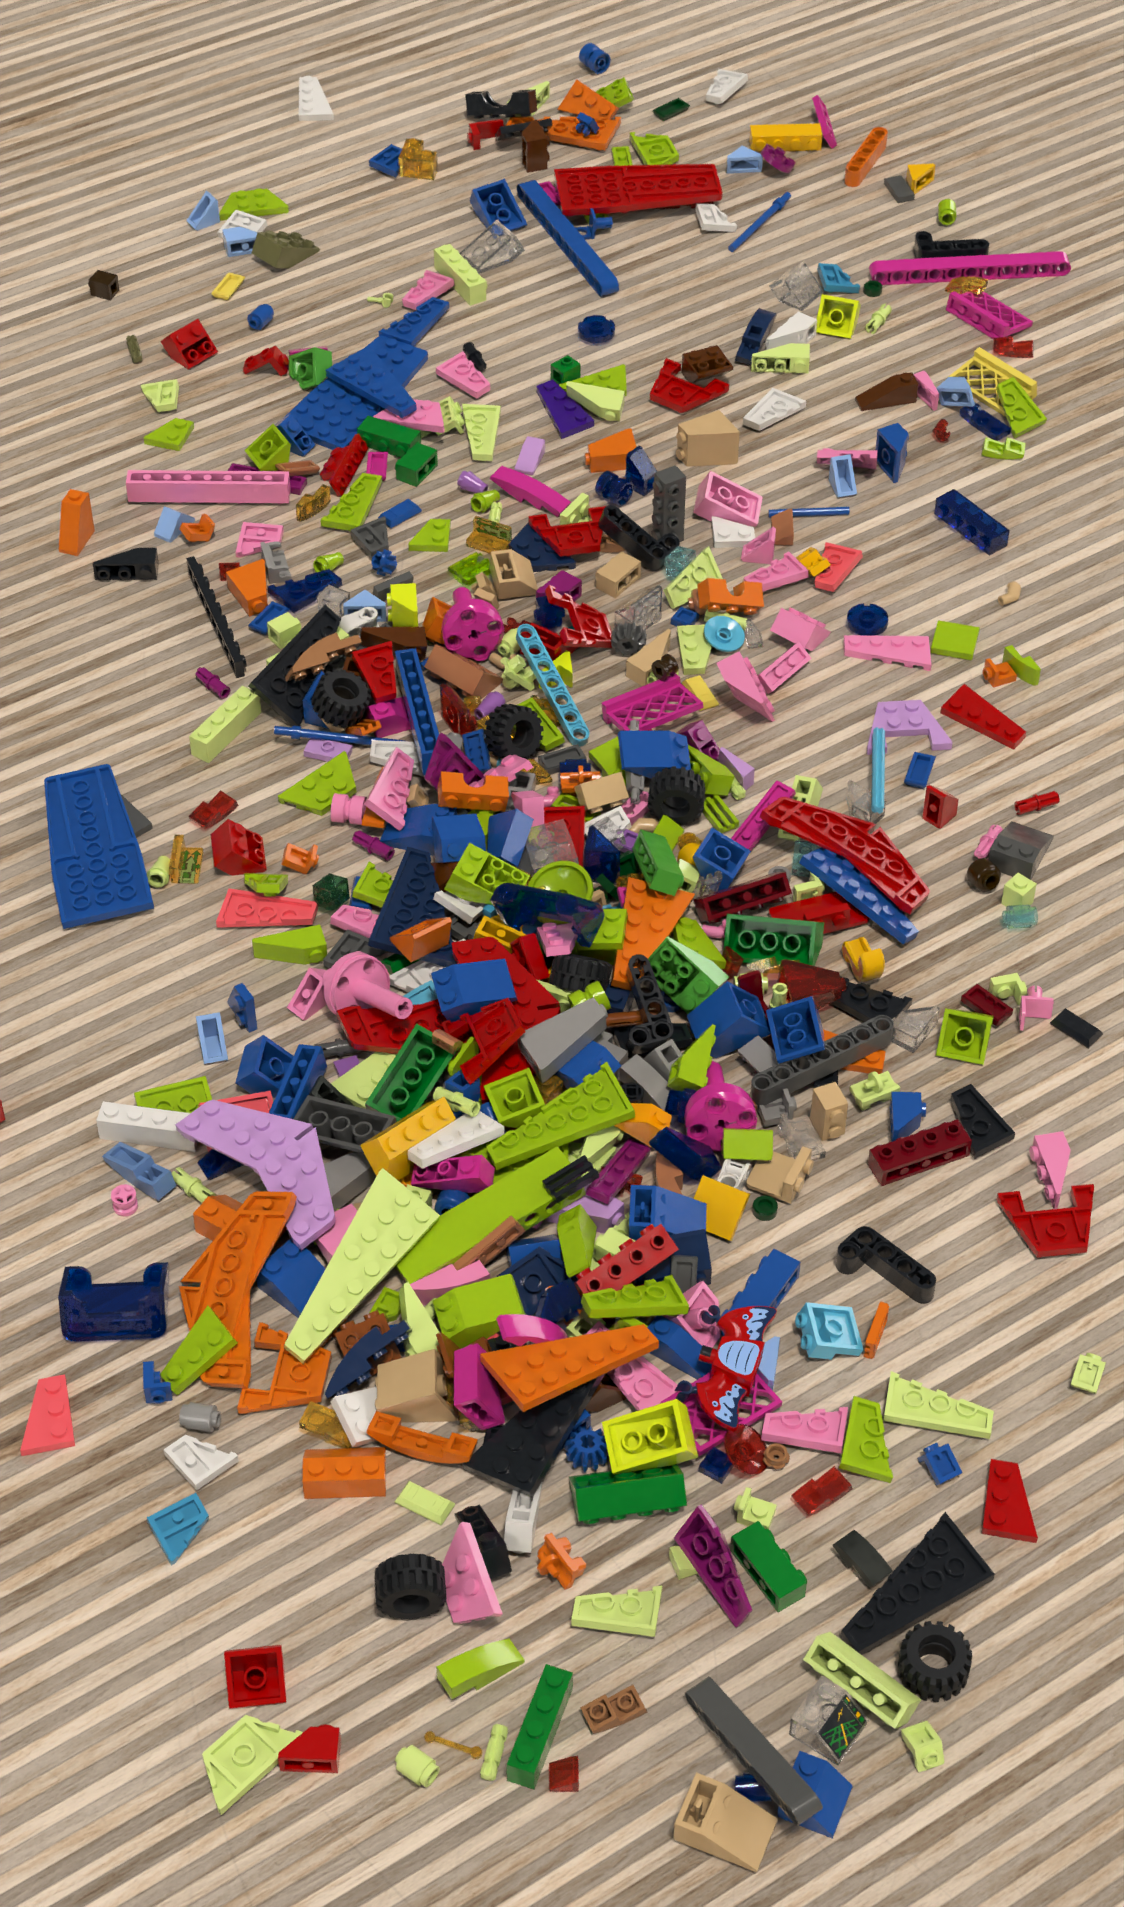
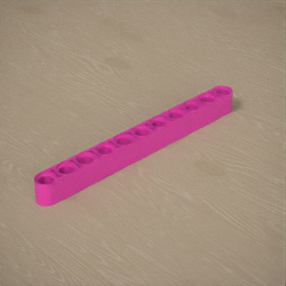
[869,251,1071,285]

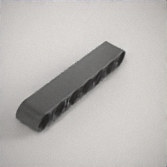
[750,1015,894,1105]
[685,1676,823,1826]

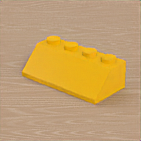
[360,1097,456,1181]

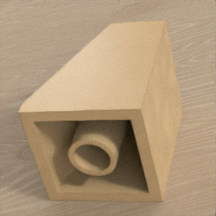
[676,410,740,467]
[375,1349,458,1423]

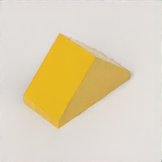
[906,163,936,194]

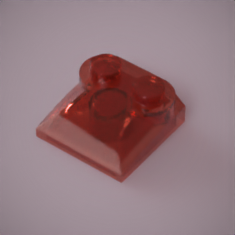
[440,684,478,738]

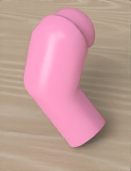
[544,786,560,807]
[702,918,726,939]

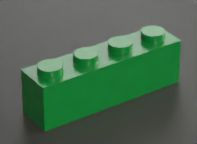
[507,1664,573,1790]

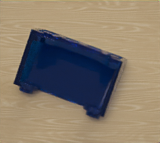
[490,883,605,948]
[58,1262,169,1342]

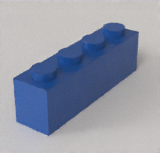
[269,1044,327,1119]
[721,1249,801,1336]

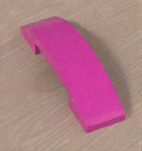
[496,1314,569,1346]

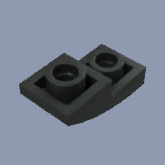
[833,1530,893,1588]

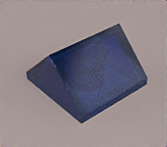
[584,825,620,885]

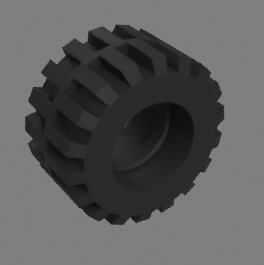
[311,669,371,728]
[483,704,543,760]
[648,766,705,825]
[549,954,612,992]
[374,1553,446,1619]
[898,1621,972,1702]

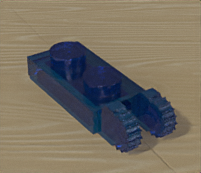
[959,402,1011,441]

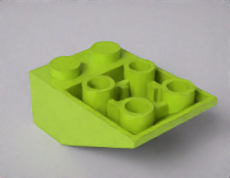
[444,843,530,908]

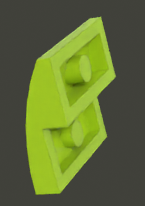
[589,736,621,777]

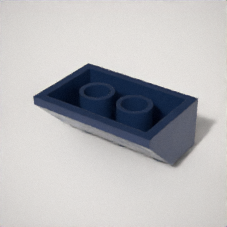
[631,1229,712,1286]

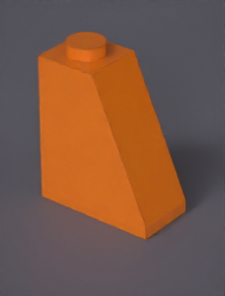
[584,428,638,473]
[59,489,95,556]
[226,559,268,617]

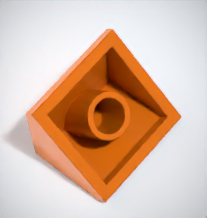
[389,917,452,962]

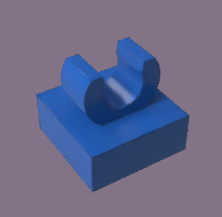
[576,112,599,136]

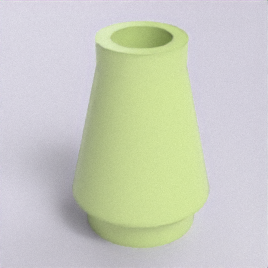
[147,856,171,888]

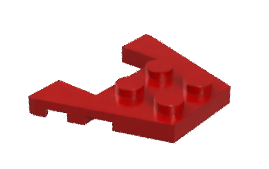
[650,358,730,413]
[528,506,606,557]
[545,585,612,648]
[441,998,526,1084]
[997,1184,1094,1258]

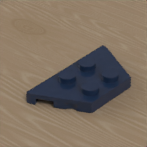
[509,523,576,572]
[497,1247,578,1316]

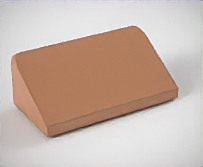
[771,508,794,545]

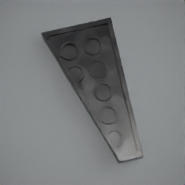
[248,604,341,726]
[462,1373,606,1497]
[841,1512,995,1655]

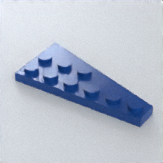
[326,345,417,418]
[799,847,919,944]

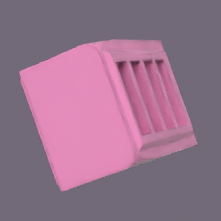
[913,371,939,411]

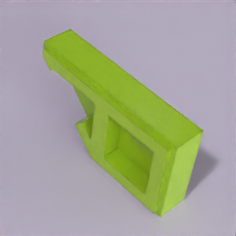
[369,1287,401,1322]

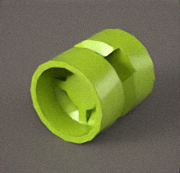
[567,981,611,1011]

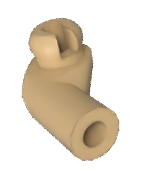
[998,581,1021,606]

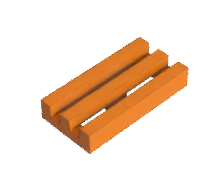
[345,719,382,736]
[863,1301,889,1359]

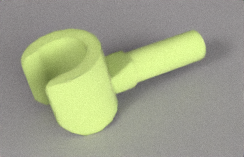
[367,293,393,308]

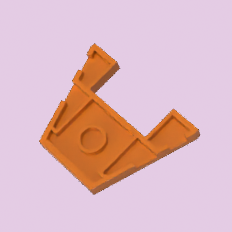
[237,1322,332,1414]

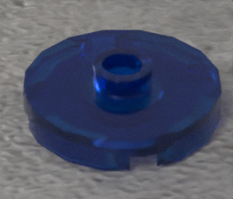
[578,315,615,343]
[846,604,889,636]

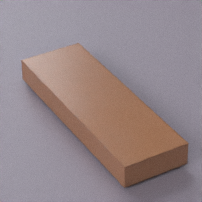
[453,1216,526,1271]

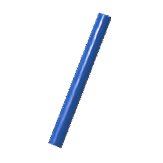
[768,507,850,518]

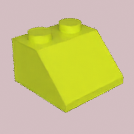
[816,294,861,339]
[387,583,418,627]

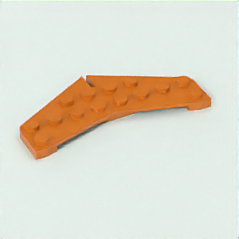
[179,1191,297,1389]

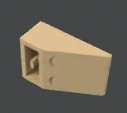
[673,1772,778,1872]

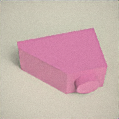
[287,967,327,1020]

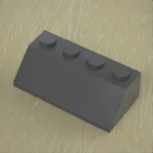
[293,1095,397,1153]

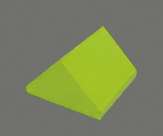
[244,424,291,471]

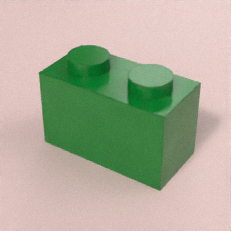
[395,442,438,487]

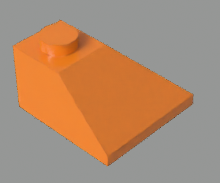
[422,597,456,645]

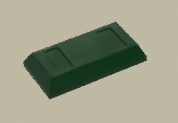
[652,98,690,121]

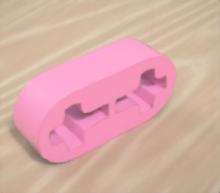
[621,791,650,825]

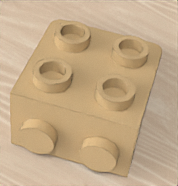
[746,1146,814,1204]

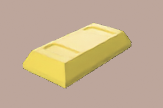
[212,272,245,301]
[682,675,719,711]

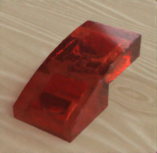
[993,336,1034,358]
[188,790,238,829]
[791,1466,853,1516]

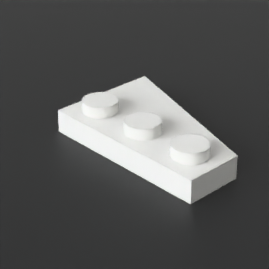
[706,69,748,104]

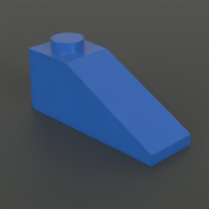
[648,1315,712,1380]

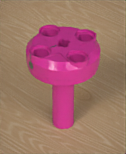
[442,587,504,661]
[684,1061,757,1152]

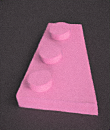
[436,351,490,399]

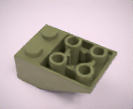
[252,230,320,269]

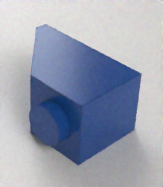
[890,1092,926,1142]

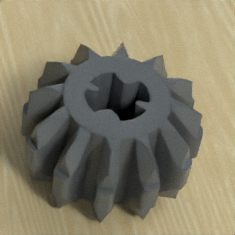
[611,621,647,656]

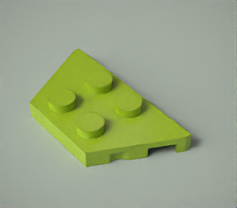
[629,132,679,165]
[219,188,289,221]
[559,364,627,396]
[278,751,357,816]

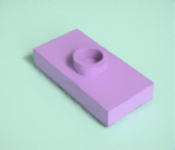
[304,738,353,762]

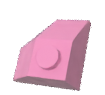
[661,1281,720,1348]

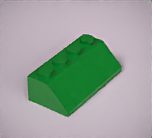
[723,914,824,969]
[365,1024,459,1121]
[569,1464,687,1524]

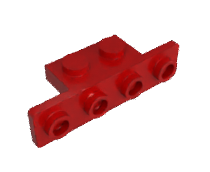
[320,434,368,497]

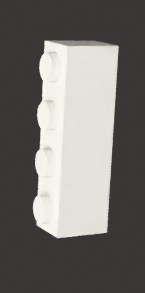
[96,1101,198,1152]

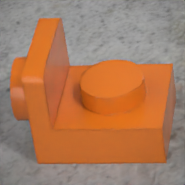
[983,658,1017,688]

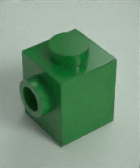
[551,355,581,385]

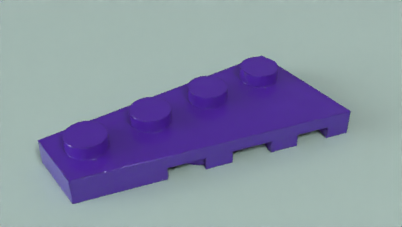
[536,380,594,439]

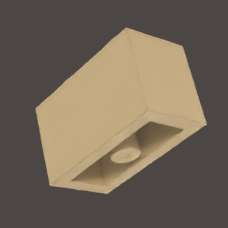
[595,551,641,598]
[574,772,629,814]
[810,1082,848,1141]

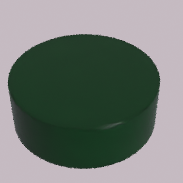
[863,280,883,297]
[752,1196,778,1221]

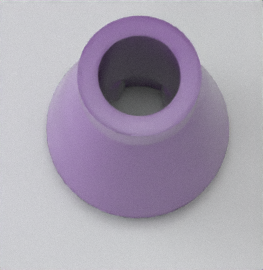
[457,471,488,493]
[474,691,506,720]

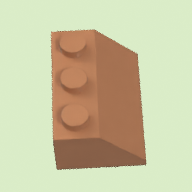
[424,644,503,699]

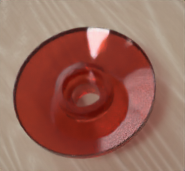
[724,1424,767,1476]

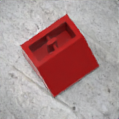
[160,319,218,369]
[520,623,578,661]
[211,819,267,876]

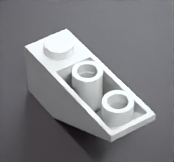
[765,311,817,350]

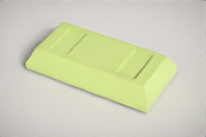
[395,1481,455,1526]

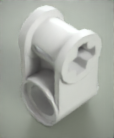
[339,607,379,637]
[717,1159,751,1191]

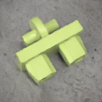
[500,654,536,691]
[849,1071,900,1110]

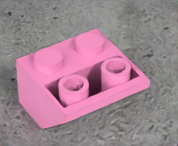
[770,607,831,651]

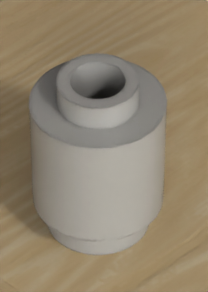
[179,1402,221,1432]

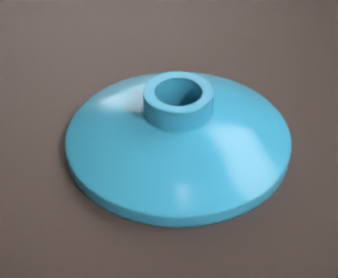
[704,616,745,652]

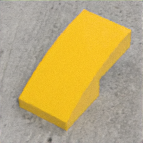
[796,547,830,577]

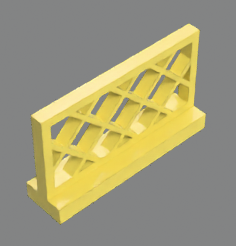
[948,347,1037,416]

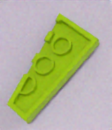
[581,1275,689,1319]

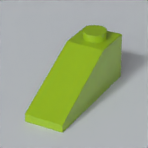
[252,924,327,965]

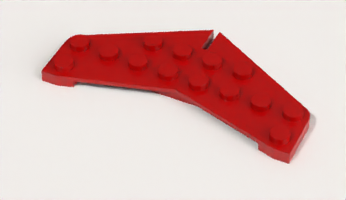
[759,797,930,915]
[451,937,561,1104]
[337,953,517,1059]

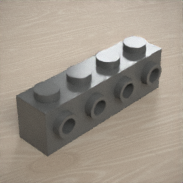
[651,465,686,542]

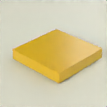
[693,1175,750,1241]

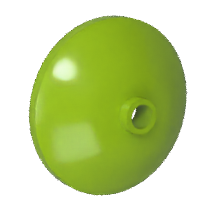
[526,861,593,925]

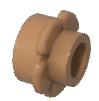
[763,1443,790,1469]

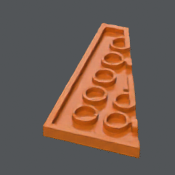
[506,117,621,151]
[611,877,695,991]
[480,1324,659,1412]

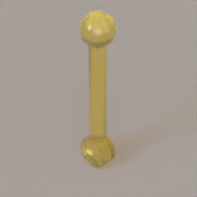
[424,1731,482,1759]

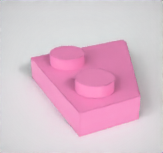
[236,522,284,558]

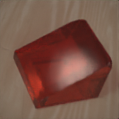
[219,563,241,581]
[721,946,744,980]
[549,1756,579,1792]

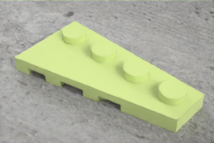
[883,1371,994,1439]

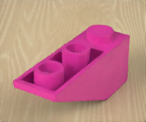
[411,1155,495,1193]

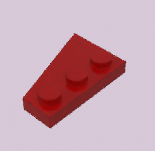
[352,641,397,704]
[982,1459,1038,1543]

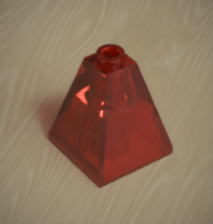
[777,959,846,1010]

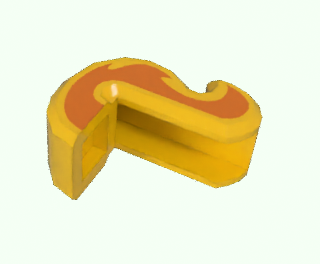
[842,937,885,982]

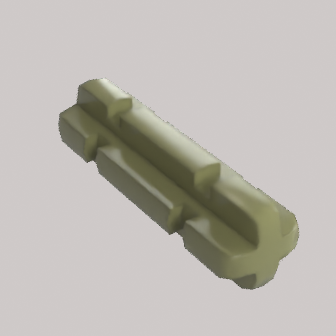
[126,335,143,363]

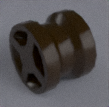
[651,654,679,681]

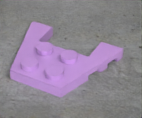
[867,700,952,755]

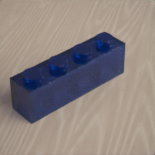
[934,489,1010,556]

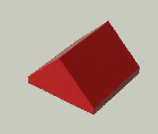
[224,1645,287,1709]

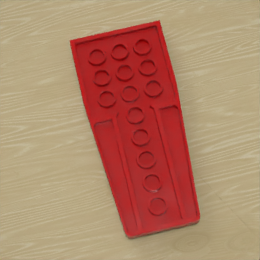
[554,164,723,217]

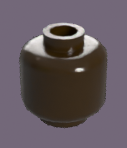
[967,858,1001,892]

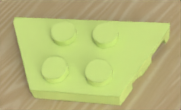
[202,1715,303,1815]

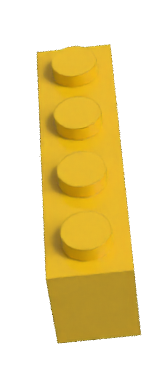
[749,123,822,152]

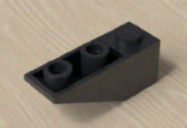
[93,548,159,580]
[454,1505,512,1579]

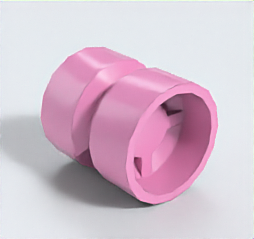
[331,793,367,825]

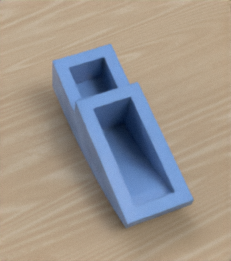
[102,1142,177,1201]

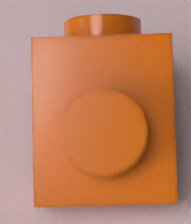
[179,514,215,542]
[281,843,319,874]

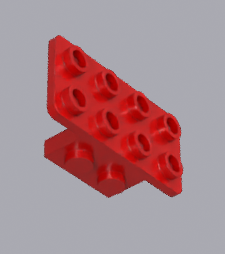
[768,892,869,934]

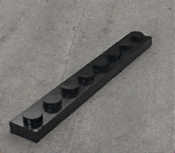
[186,556,247,678]

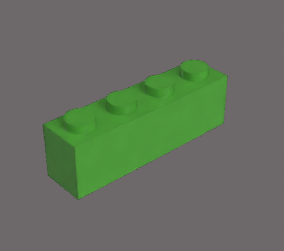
[632,829,684,896]

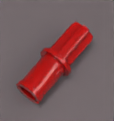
[1014,791,1060,815]

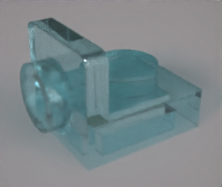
[792,840,817,877]

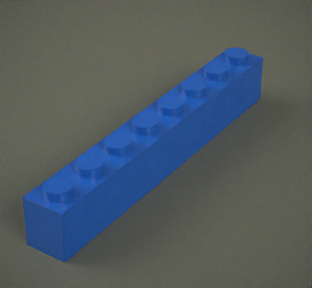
[395,648,439,775]

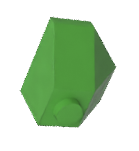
[289,347,332,390]

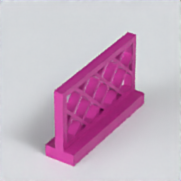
[946,288,1033,343]
[601,673,703,731]
[660,1372,783,1456]

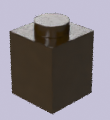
[88,270,120,301]

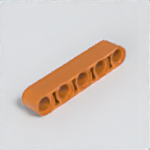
[845,127,888,187]

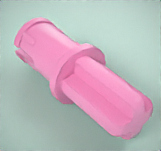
[974,824,1003,859]

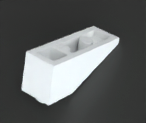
[504,1482,542,1553]

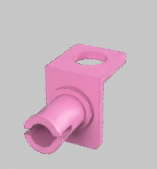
[1019,985,1054,1031]

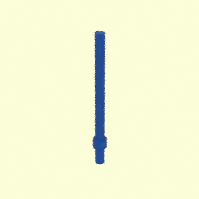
[728,192,791,252]
[274,726,406,745]

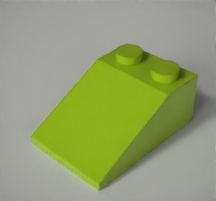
[432,1274,525,1349]

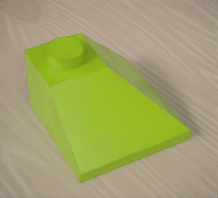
[936,1008,994,1065]
[484,1068,545,1128]

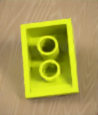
[602,1399,698,1474]

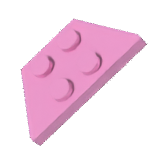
[373,399,445,433]
[442,1522,502,1624]

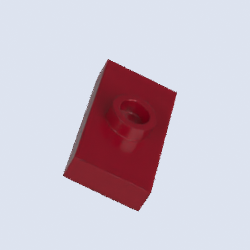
[961,984,1013,1027]

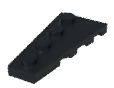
[807,970,913,1024]

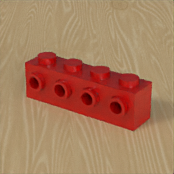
[573,1224,679,1297]

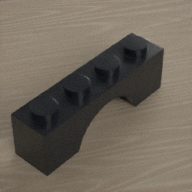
[465,89,537,119]

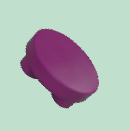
[761,144,796,173]

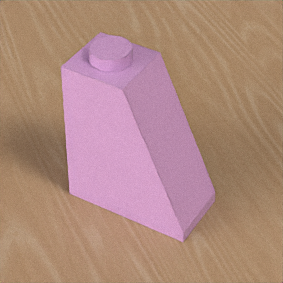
[545,1176,625,1233]

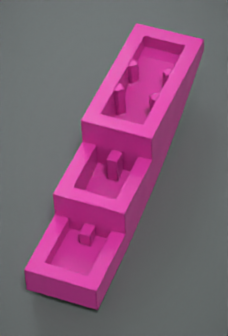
[490,465,571,517]

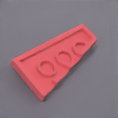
[216,888,318,928]

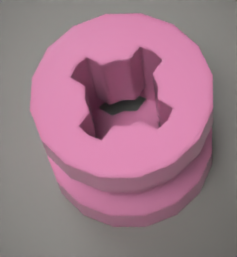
[111,1184,138,1216]

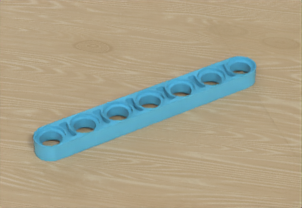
[516,624,589,747]

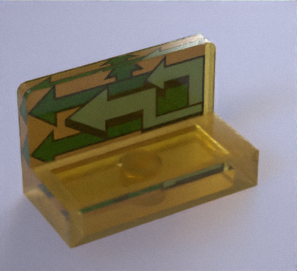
[466,516,512,554]
[169,835,204,884]

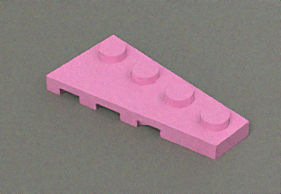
[585,1321,678,1411]

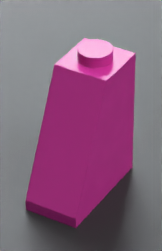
[454,1343,505,1430]

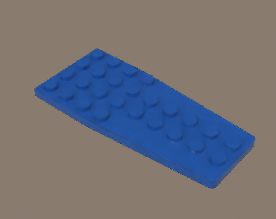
[284,335,428,450]
[44,764,154,929]

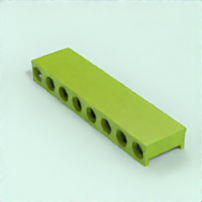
[395,1146,586,1284]

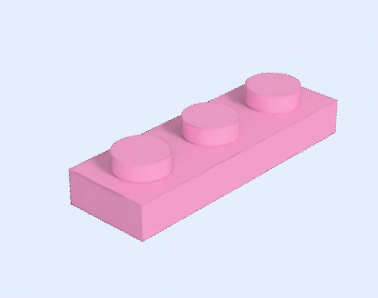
[758,642,811,694]

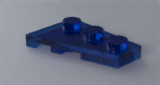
[267,569,342,613]

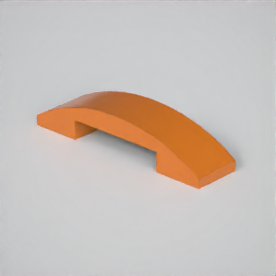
[367,1411,478,1464]

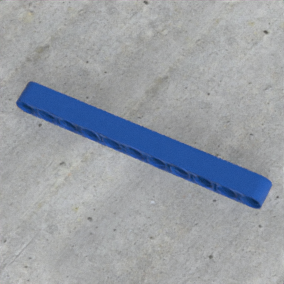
[517,180,619,296]

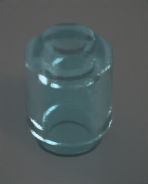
[1002,905,1038,929]

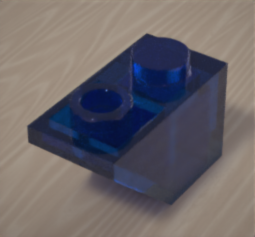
[625,446,657,496]
[535,1278,583,1324]

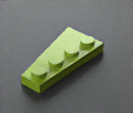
[320,473,382,531]

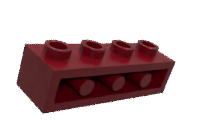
[693,872,792,924]
[868,1119,972,1186]

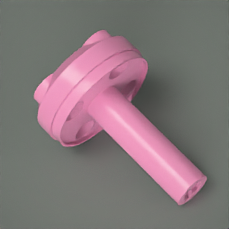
[322,951,413,1019]

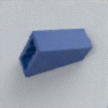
[487,809,534,868]

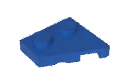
[369,144,405,178]
[227,983,257,1033]

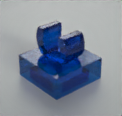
[699,1447,736,1484]

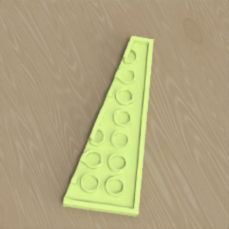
[284,1168,440,1364]

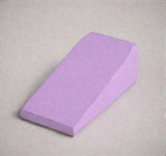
[514,436,545,475]
[719,747,755,790]

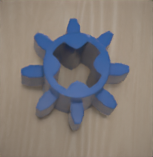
[372,549,397,576]

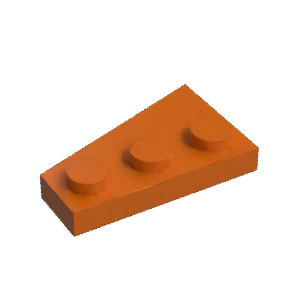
[558,79,619,120]

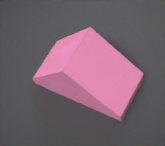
[741,527,776,564]
[511,790,545,831]

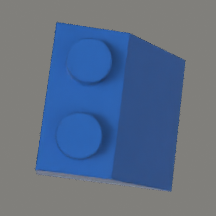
[875,423,909,483]
[432,814,486,862]
[692,828,751,891]
[235,1035,294,1098]
[554,1040,622,1089]
[777,1751,853,1839]

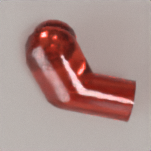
[933,419,950,442]

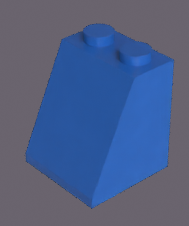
[687,981,771,1058]

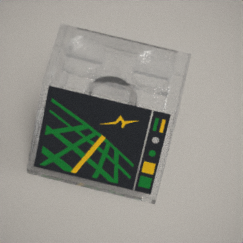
[789,1676,869,1766]

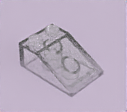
[459,220,525,274]
[525,819,579,875]

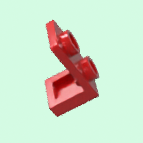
[467,119,504,150]
[243,345,289,376]

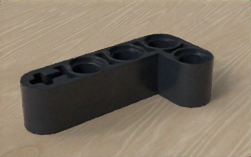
[914,231,989,259]
[598,505,680,571]
[626,954,674,1054]
[835,1226,936,1304]

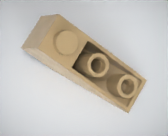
[626,629,671,686]

